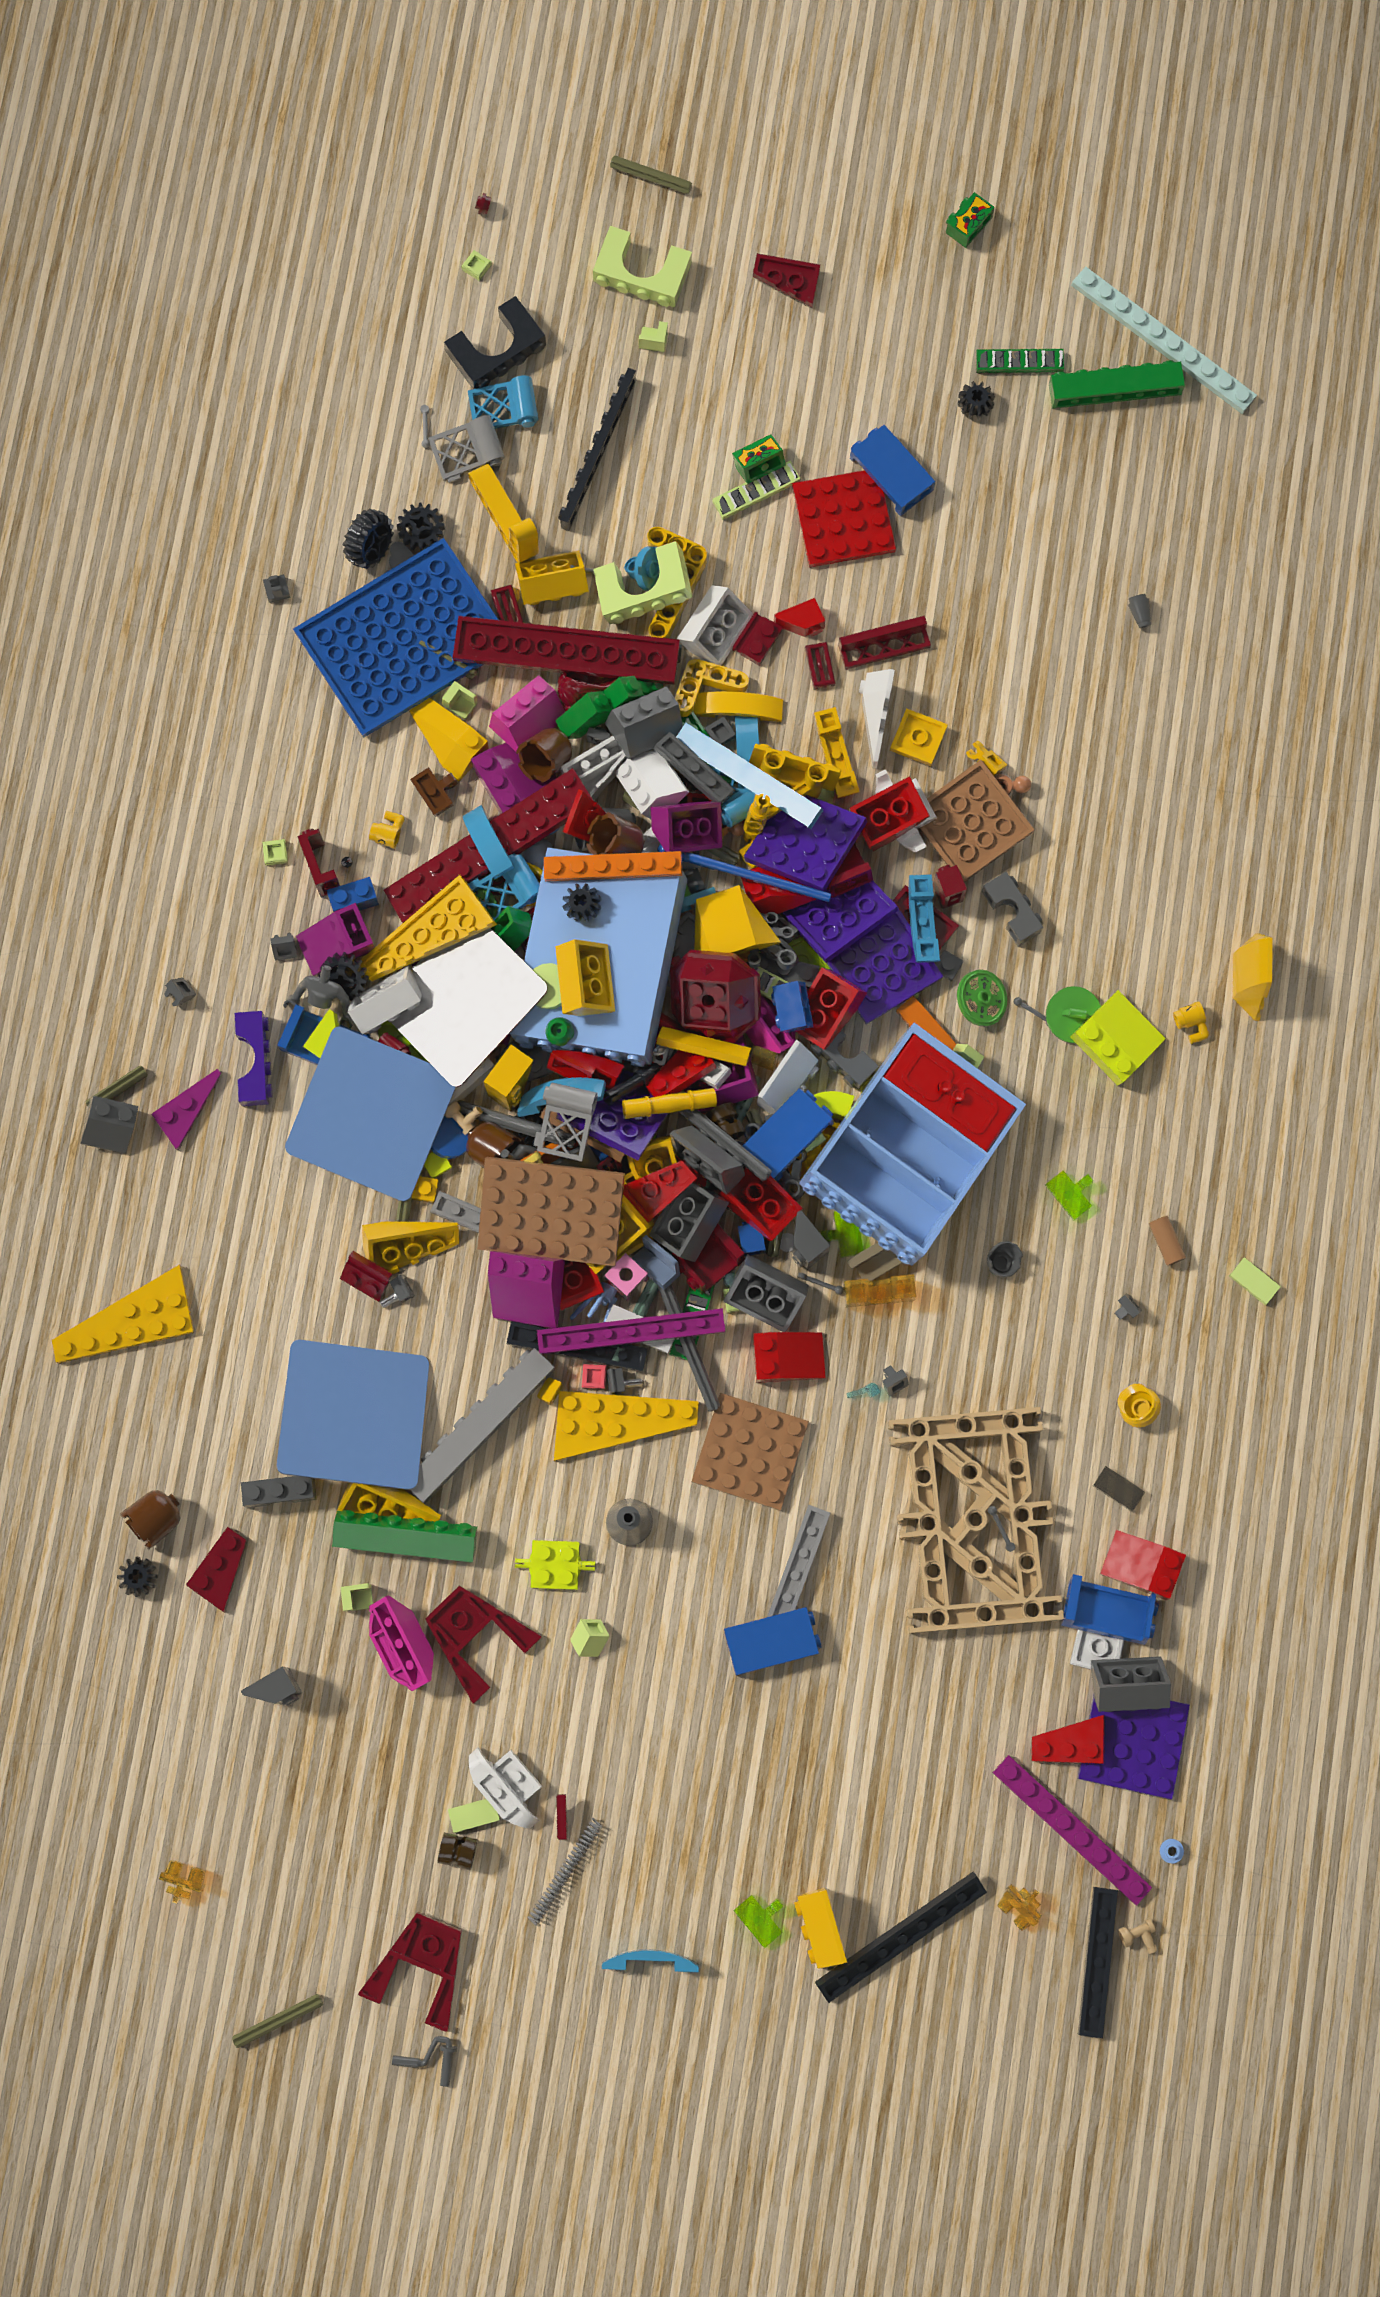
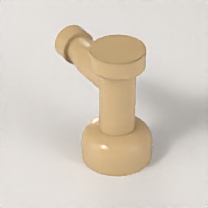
[444,1101,483,1136]
[1118,1918,1157,1954]

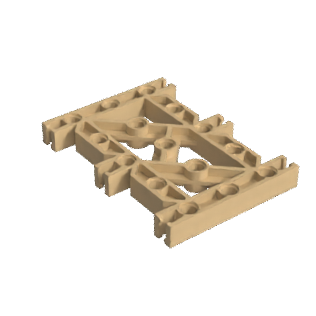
[887,1407,1064,1634]

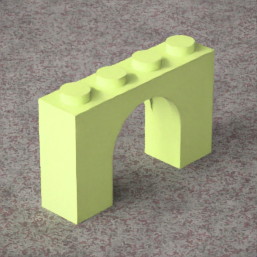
[593,226,692,307]
[593,541,693,625]

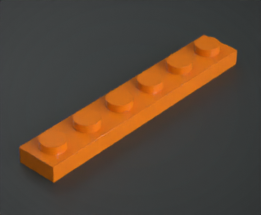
[544,851,682,882]

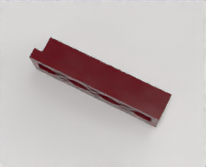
[838,615,931,670]

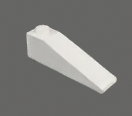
[859,669,895,769]

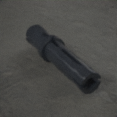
[603,1063,661,1105]

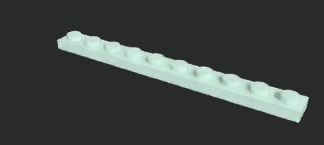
[1071,266,1257,414]

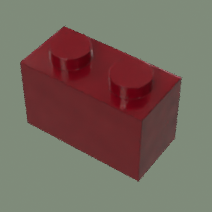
[933,865,967,909]

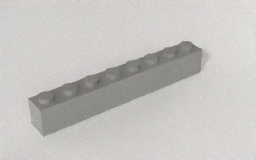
[410,1348,555,1504]

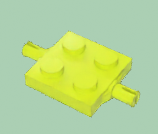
[515,1540,595,1590]

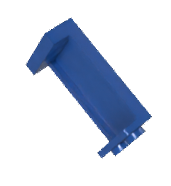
[850,424,936,516]
[277,1004,373,1065]
[742,1088,834,1182]
[1061,1574,1159,1645]
[724,1607,822,1676]

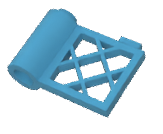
[468,375,538,429]
[708,764,755,827]
[468,854,540,920]

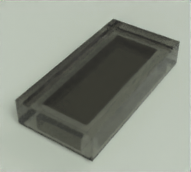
[1092,1466,1145,1512]

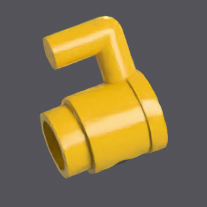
[369,811,405,849]
[1173,1001,1209,1044]

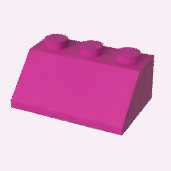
[489,675,565,754]

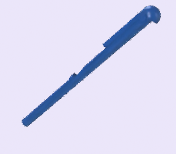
[657,844,832,902]

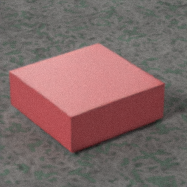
[582,1364,607,1389]

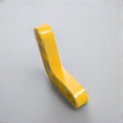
[675,659,749,717]

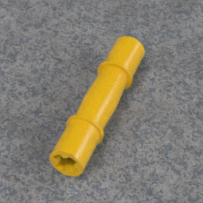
[622,1088,717,1119]

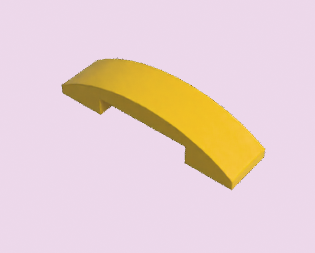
[693,691,783,722]
[814,707,860,798]

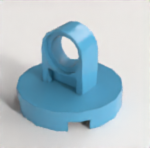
[624,546,660,591]

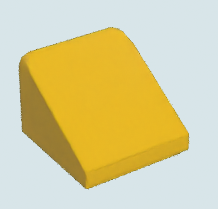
[537,1378,563,1405]

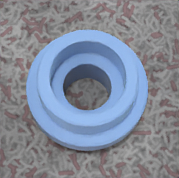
[1159,1839,1184,1863]

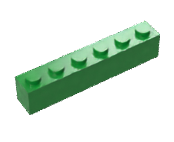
[1049,360,1185,409]
[332,1510,478,1562]

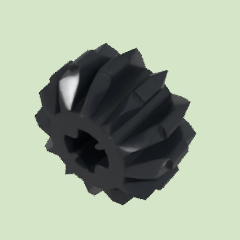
[958,381,995,420]
[562,883,602,923]
[117,1556,158,1597]

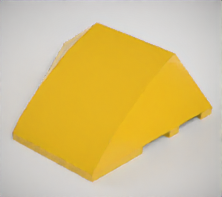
[694,885,781,955]
[1232,933,1273,1021]

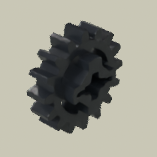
[397,502,445,551]
[318,952,369,1001]

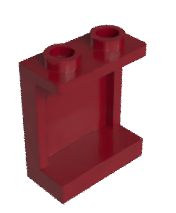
[297,828,340,898]

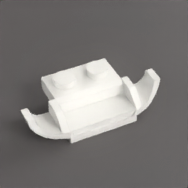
[875,769,937,852]
[469,1747,542,1829]

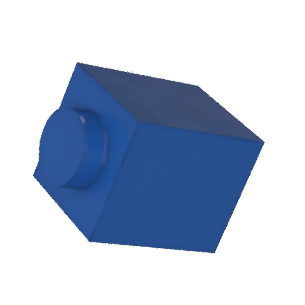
[738,1221,766,1257]

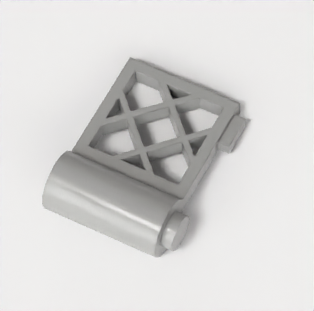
[428,415,505,483]
[534,1083,598,1161]

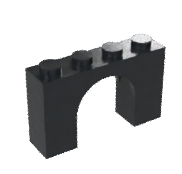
[444,296,546,389]

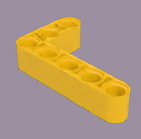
[468,464,539,564]
[647,526,707,638]

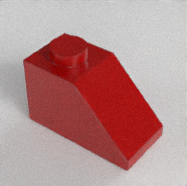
[774,598,825,637]

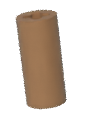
[1149,1216,1186,1266]

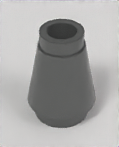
[1128,594,1152,628]

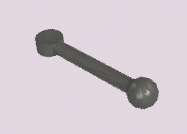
[1014,997,1048,1026]
[797,1272,844,1295]
[988,1506,1015,1552]

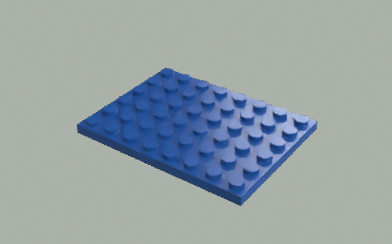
[293,538,498,738]

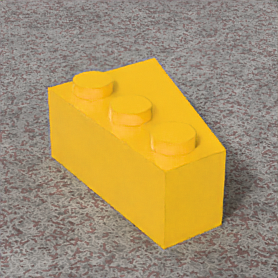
[484,1045,534,1111]

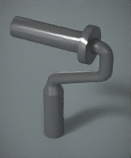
[392,2036,457,2087]

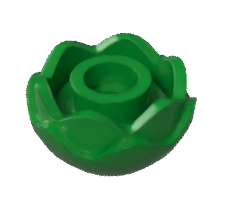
[545,1017,574,1046]

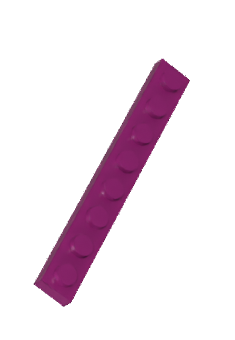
[537,1308,725,1354]
[992,1755,1152,1906]

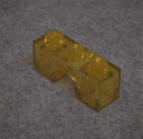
[843,1274,917,1308]

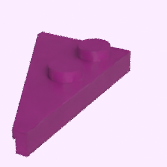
[152,1068,221,1150]

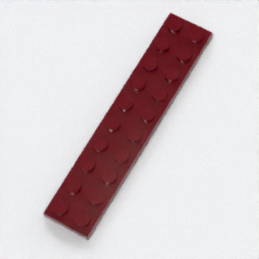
[453,616,680,685]
[384,768,594,923]

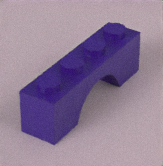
[234,1011,273,1106]

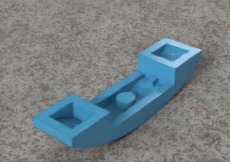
[735,716,759,789]
[462,805,515,879]
[909,875,940,963]
[517,1077,606,1117]
[602,1949,699,1972]

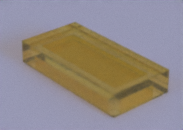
[752,1046,777,1071]

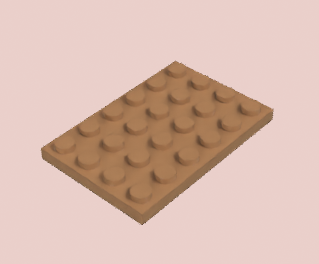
[477,1157,625,1266]

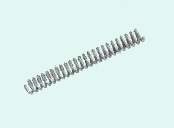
[527,1818,602,1926]

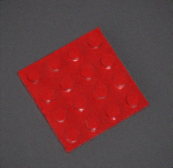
[792,470,896,568]

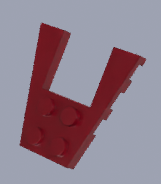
[425,1585,541,1704]
[358,1912,462,2032]

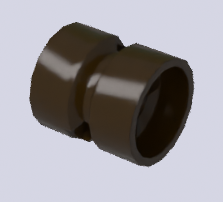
[705,1102,745,1140]
[438,1832,477,1870]

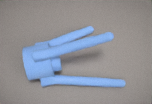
[570,1282,617,1322]

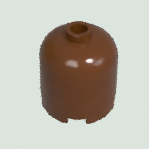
[516,728,572,782]
[587,812,645,855]
[466,1122,525,1168]
[120,1490,180,1550]

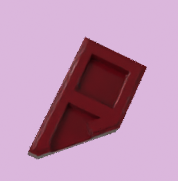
[556,1794,568,1840]

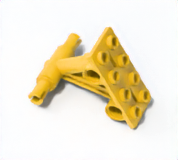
[743,744,842,843]

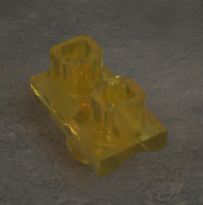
[159,1860,206,1904]
[997,1884,1042,1931]

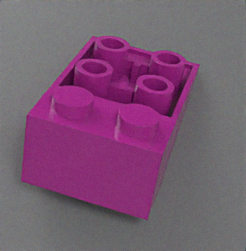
[296,903,375,976]

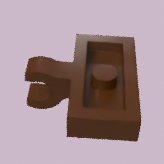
[410,767,458,817]

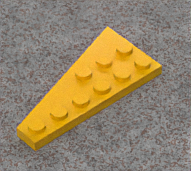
[360,875,497,981]
[52,1265,194,1364]
[554,1391,699,1461]

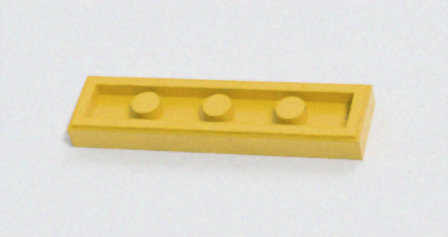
[657,1026,751,1066]

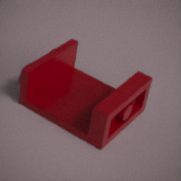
[827,843,873,898]
[672,1223,745,1295]

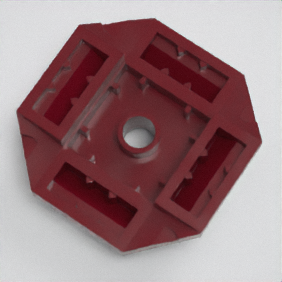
[670,950,761,1043]

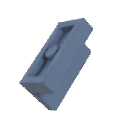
[631,1235,680,1290]

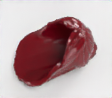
[558,672,617,712]

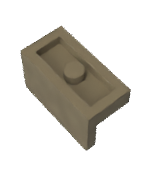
[847,1242,902,1283]

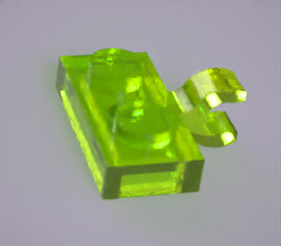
[1045,1170,1093,1221]
[820,1211,864,1258]
[733,1894,783,1948]

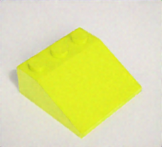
[1070,990,1166,1086]

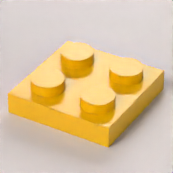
[889,708,948,766]

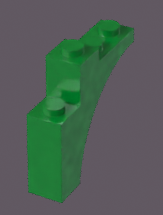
[556,676,664,739]

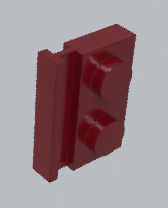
[732,611,783,666]
[340,1251,393,1302]

